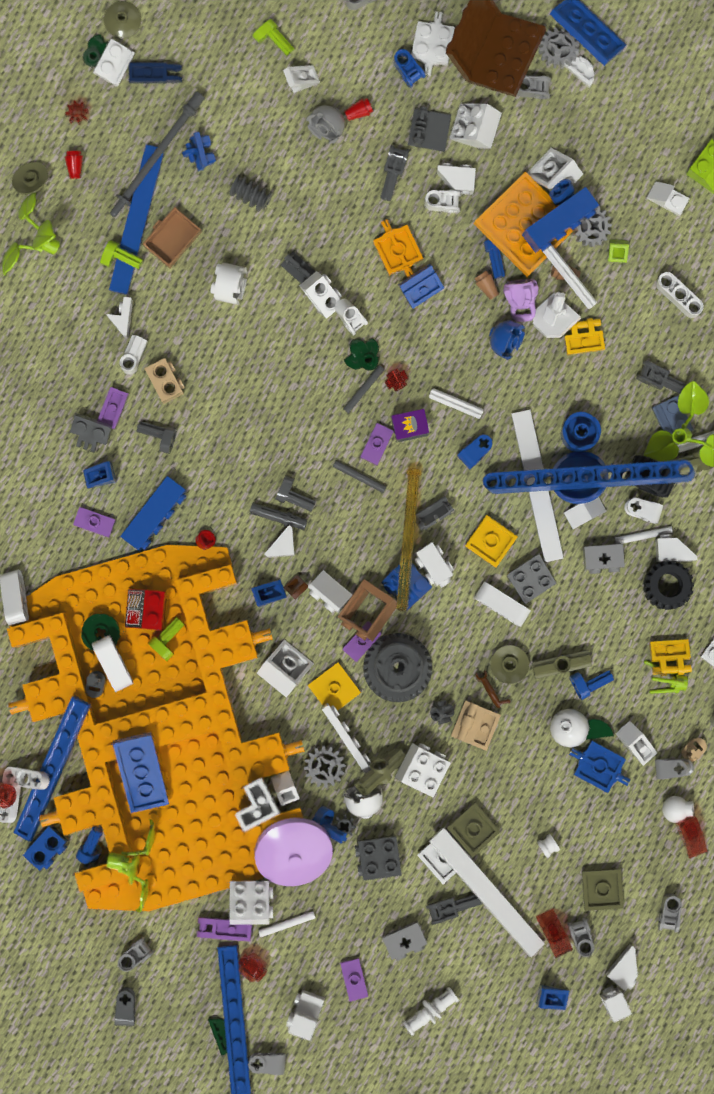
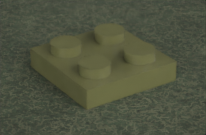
[446,803,500,858]
[581,869,624,911]

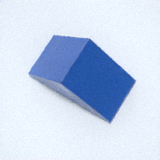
[83,461,116,489]
[251,580,287,607]
[536,984,569,1010]

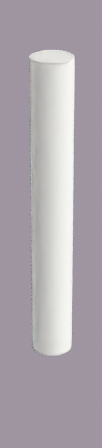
[615,526,673,544]
[258,911,316,937]

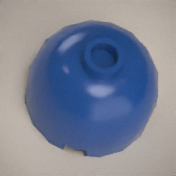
[489,320,525,360]

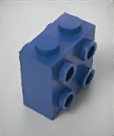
[381,559,432,611]

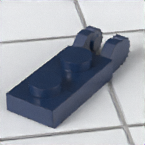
[129,63,182,84]

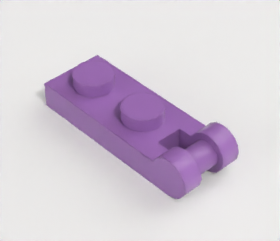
[196,917,252,942]

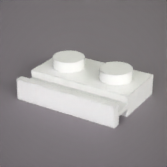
[93,39,135,87]

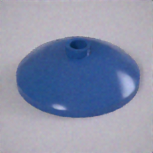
[551,452,609,504]

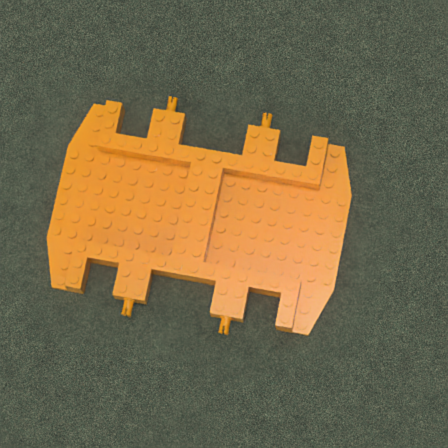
[7,545,305,911]

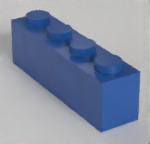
[522,187,599,253]
[120,476,187,551]

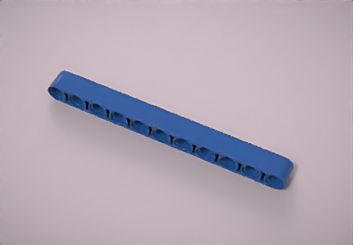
[483,460,695,494]

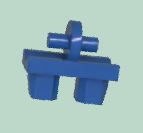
[182,132,216,171]

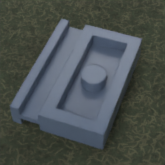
[652,396,694,434]

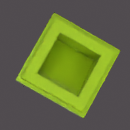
[608,239,629,263]

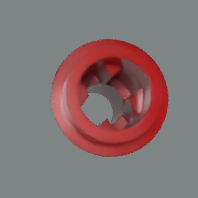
[344,98,374,121]
[64,151,83,179]

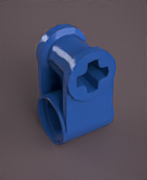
[394,49,426,88]
[457,435,492,470]

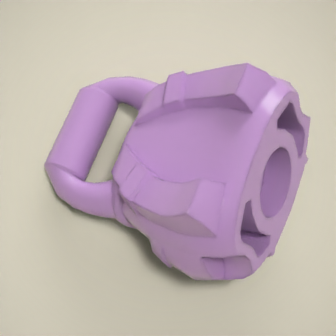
[503,279,539,322]

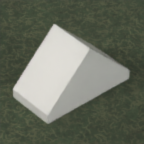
[564,497,606,529]
[264,525,295,558]

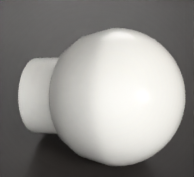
[662,796,694,823]

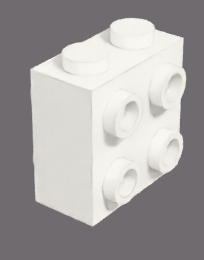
[414,542,454,588]
[395,743,450,797]
[230,881,273,925]

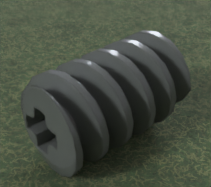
[230,174,273,211]

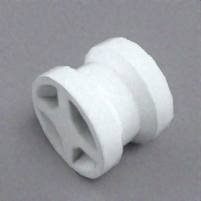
[537,834,560,858]

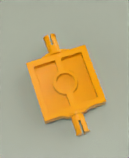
[373,219,424,278]

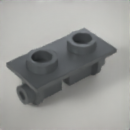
[281,251,316,284]
[413,496,454,531]

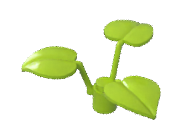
[2,192,60,276]
[644,381,714,467]
[107,819,155,912]

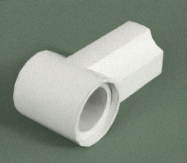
[119,335,148,375]

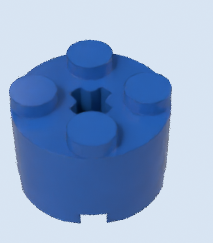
[560,412,601,452]

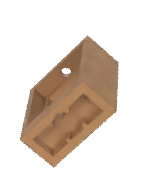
[338,579,399,642]

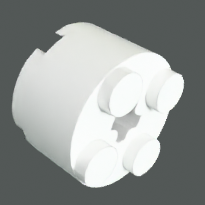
[211,262,247,305]

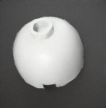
[550,709,589,748]
[344,785,383,819]

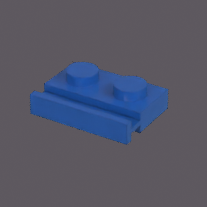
[398,264,444,308]

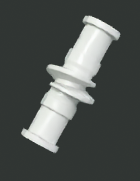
[402,987,459,1036]

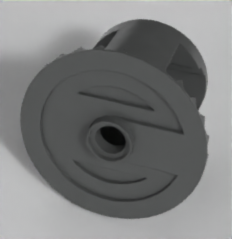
[363,633,432,702]

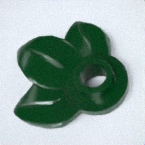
[83,34,108,67]
[344,338,379,371]

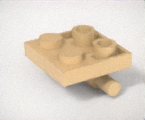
[451,700,501,751]

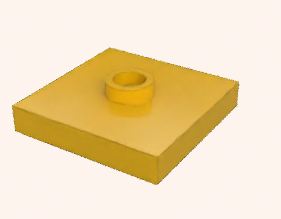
[465,515,518,568]
[307,663,361,711]

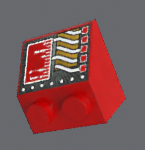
[125,589,167,631]

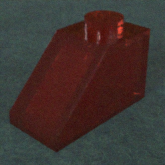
[675,816,707,859]
[536,909,573,958]

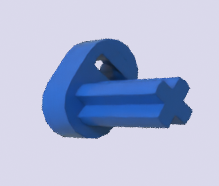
[549,179,575,205]
[484,240,505,279]
[569,670,614,700]
[312,806,347,844]
[76,826,103,864]

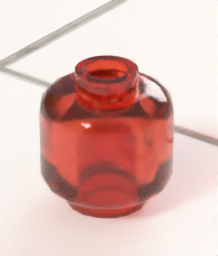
[0,782,17,808]
[238,953,268,982]

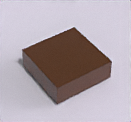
[283,575,308,600]

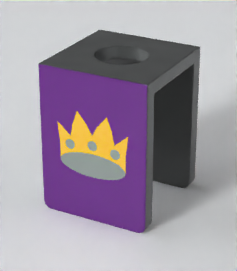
[391,409,429,443]

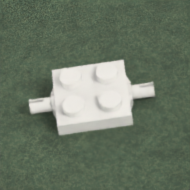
[411,12,455,76]

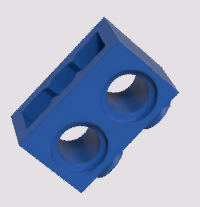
[23,825,68,871]

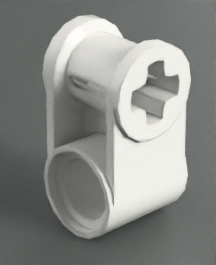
[424,190,461,213]
[335,299,368,336]
[624,498,663,524]

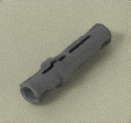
[249,502,308,531]

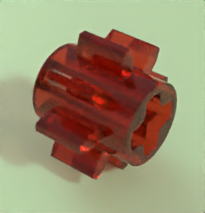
[65,100,89,125]
[385,368,409,392]

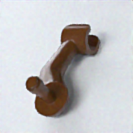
[475,670,511,708]

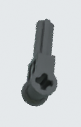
[380,145,409,201]
[636,361,687,394]
[426,895,483,925]

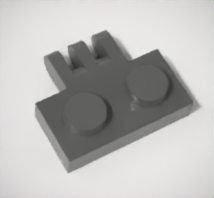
[70,413,113,453]

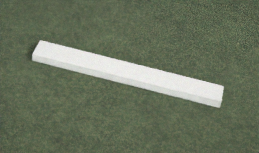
[511,410,563,563]
[429,828,545,957]

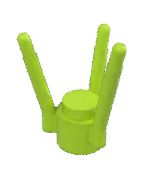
[644,660,688,694]

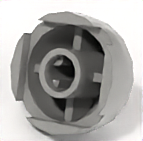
[306,105,345,144]

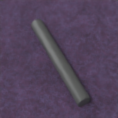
[343,365,385,414]
[333,460,387,493]

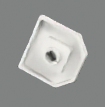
[533,292,581,338]

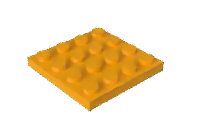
[473,171,575,277]

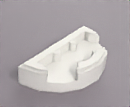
[564,56,594,88]

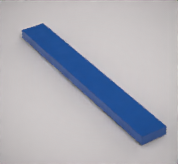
[109,145,165,295]
[13,696,91,842]
[217,945,251,1094]

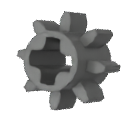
[430,700,454,725]
[332,814,356,836]

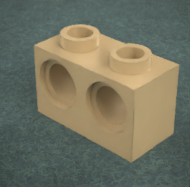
[144,358,185,404]

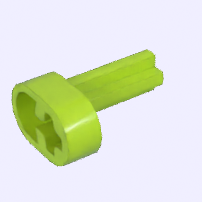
[252,18,295,57]
[100,240,143,269]
[148,617,184,661]

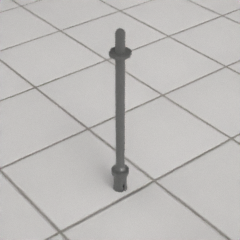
[110,91,205,217]

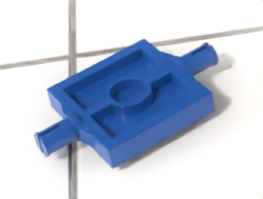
[569,741,631,793]

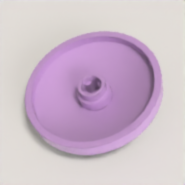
[254,818,333,886]

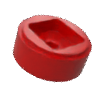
[195,530,216,550]

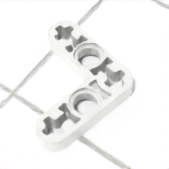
[0,767,49,823]

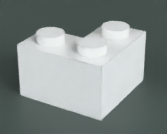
[235,778,280,832]
[286,990,325,1041]

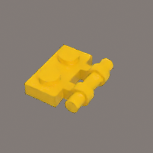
[564,318,605,355]
[649,639,692,676]

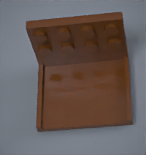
[446,0,546,97]

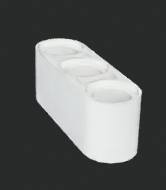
[656,272,704,318]
[0,569,29,626]
[474,582,531,627]
[92,635,134,692]

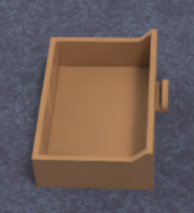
[143,207,202,269]

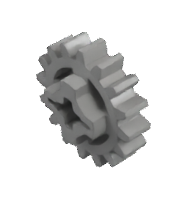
[538,27,580,69]
[572,206,612,247]
[304,746,346,788]

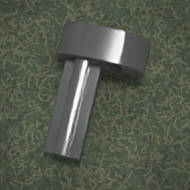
[136,421,177,454]
[275,475,316,512]
[86,671,106,698]

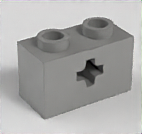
[583,544,625,574]
[382,921,427,961]

